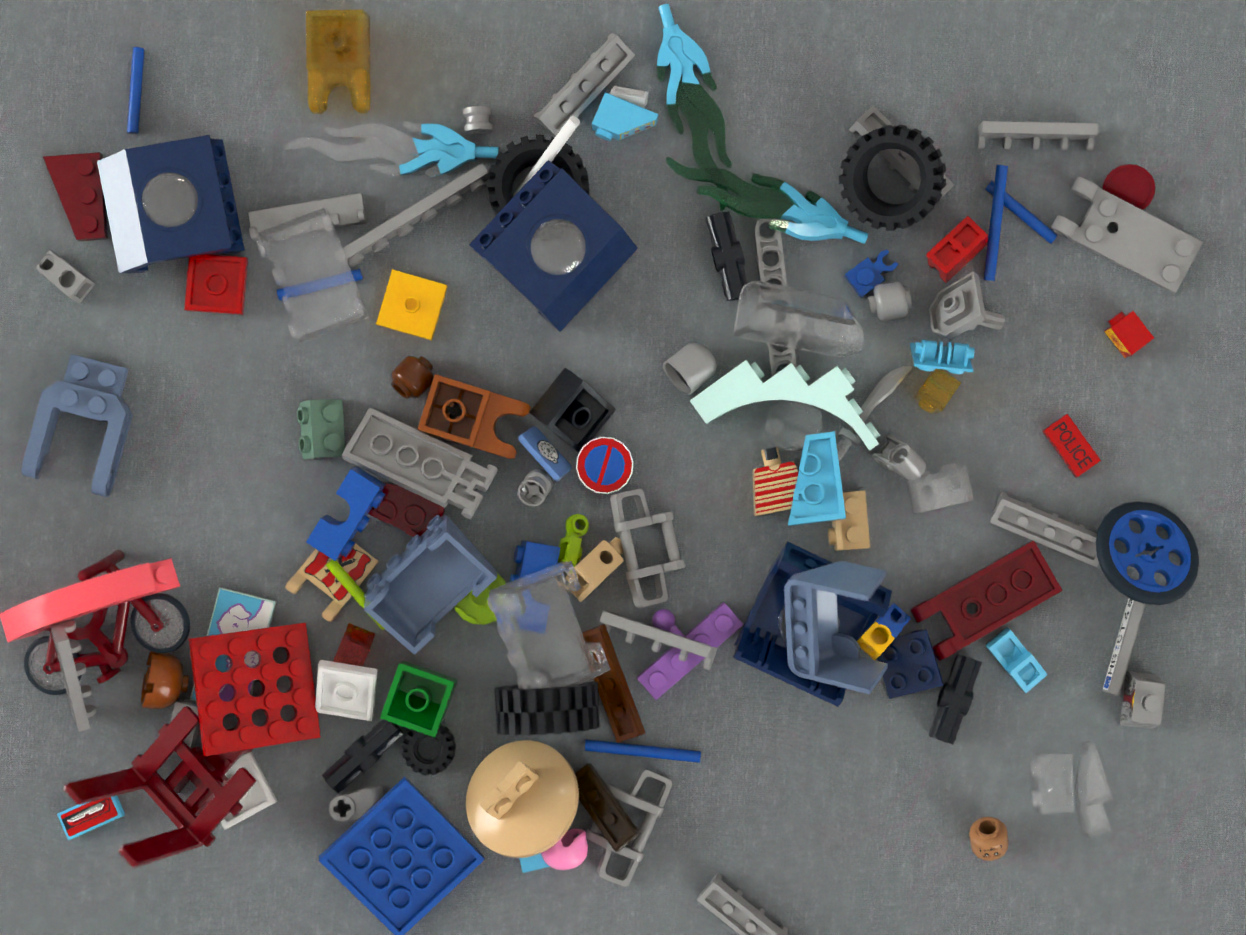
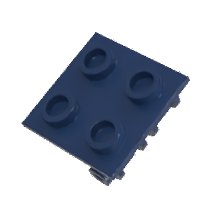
[877,629,944,699]

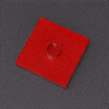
[184,254,248,315]

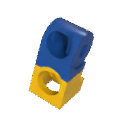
[857,603,911,660]

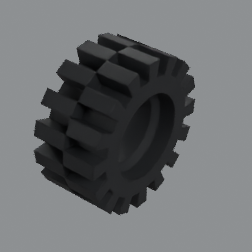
[402,725,456,776]

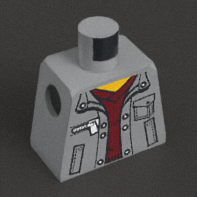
[1120,671,1166,729]

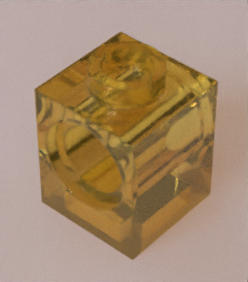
[914,369,961,414]

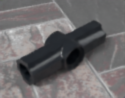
[705,211,751,301]
[928,654,982,745]
[322,719,404,793]

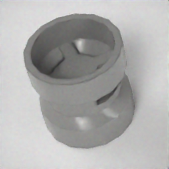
[518,469,553,507]

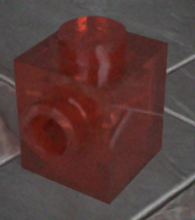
[333,623,375,667]

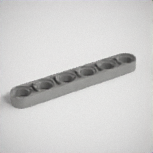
[754,217,797,377]

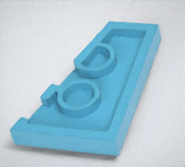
[788,431,846,526]

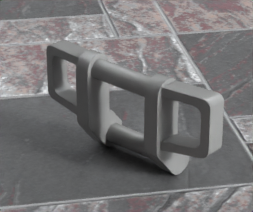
[610,489,685,608]
[586,768,672,887]

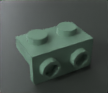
[297,399,345,460]

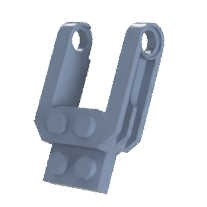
[21,354,133,497]

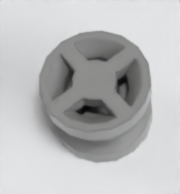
[463,106,493,135]

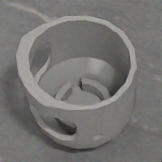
[663,342,717,395]

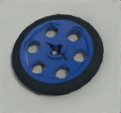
[1096,501,1199,605]

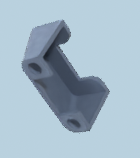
[364,515,497,655]

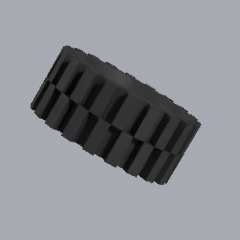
[839,125,946,231]
[487,135,590,242]
[495,681,600,735]

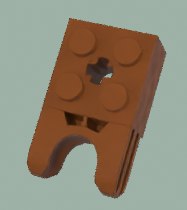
[417,374,531,459]

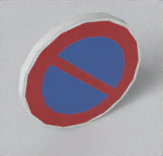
[576,437,634,494]

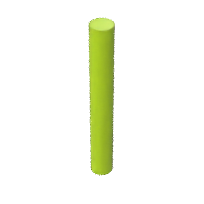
[325,559,385,630]

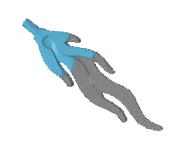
[284,121,499,177]

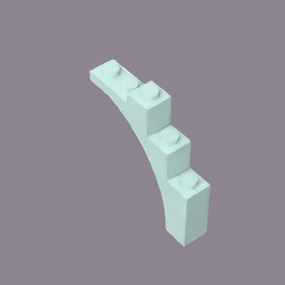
[690,360,881,450]

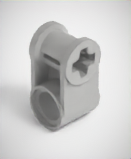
[871,433,926,480]
[329,785,384,822]

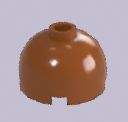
[141,651,189,709]

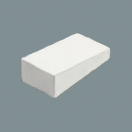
[610,86,649,108]

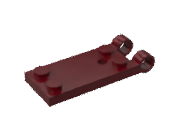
[910,540,1063,661]

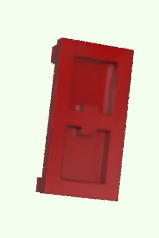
[926,216,988,283]

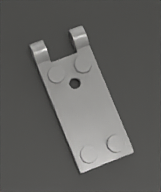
[1050,177,1203,294]

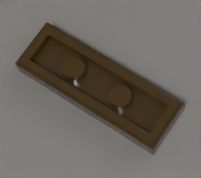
[575,763,641,852]

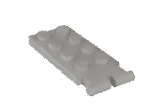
[342,407,498,519]

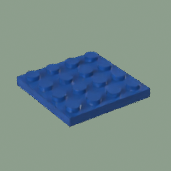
[318,777,485,935]

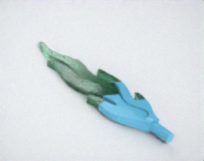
[657,4,732,211]
[666,157,869,244]

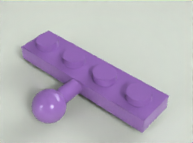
[636,602,743,700]

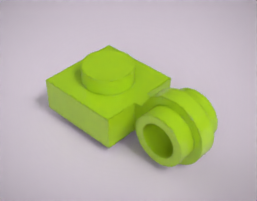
[557,514,589,569]

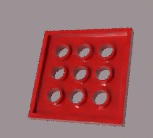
[189,622,321,756]

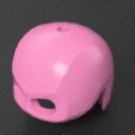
[541,829,588,870]

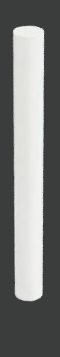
[513,116,580,197]

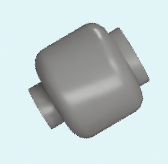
[868,281,912,321]

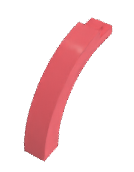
[0,558,180,642]

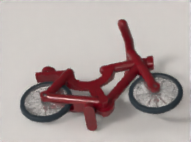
[24,550,190,695]

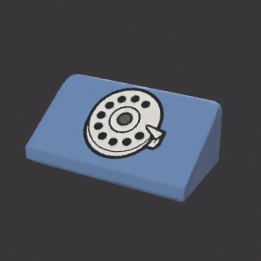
[518,426,572,481]

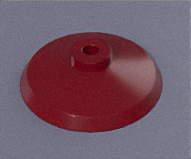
[1102,164,1155,210]

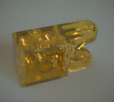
[306,10,371,114]

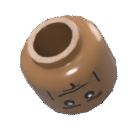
[969,817,1009,861]

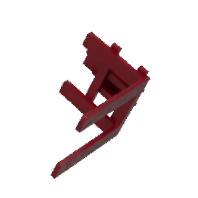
[63,707,256,868]

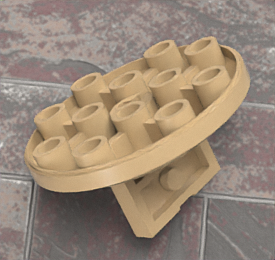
[466,740,579,858]

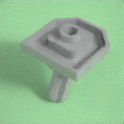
[928,271,1005,340]

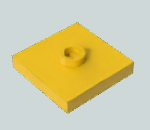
[376,269,448,341]

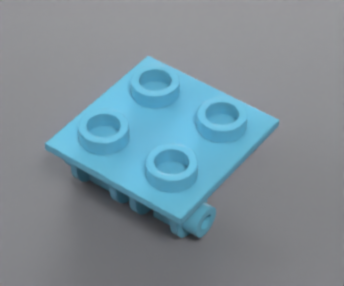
[910,340,975,374]

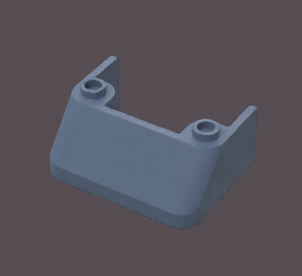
[784,561,888,694]

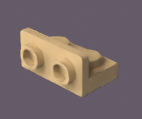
[828,490,870,551]

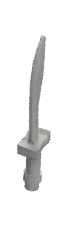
[836,365,912,461]

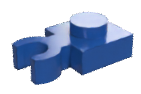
[844,249,898,298]

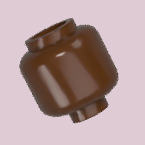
[391,356,434,399]

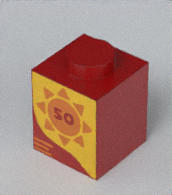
[1104,311,1154,358]

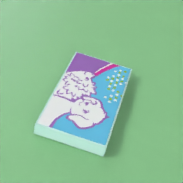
[190,587,277,702]

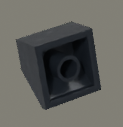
[529,368,616,453]

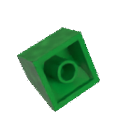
[380,660,458,738]

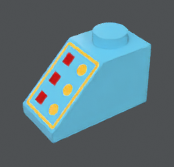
[592,92,658,141]

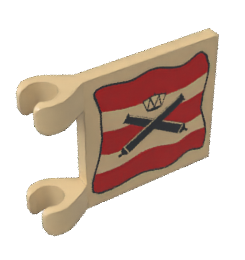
[285,544,379,622]

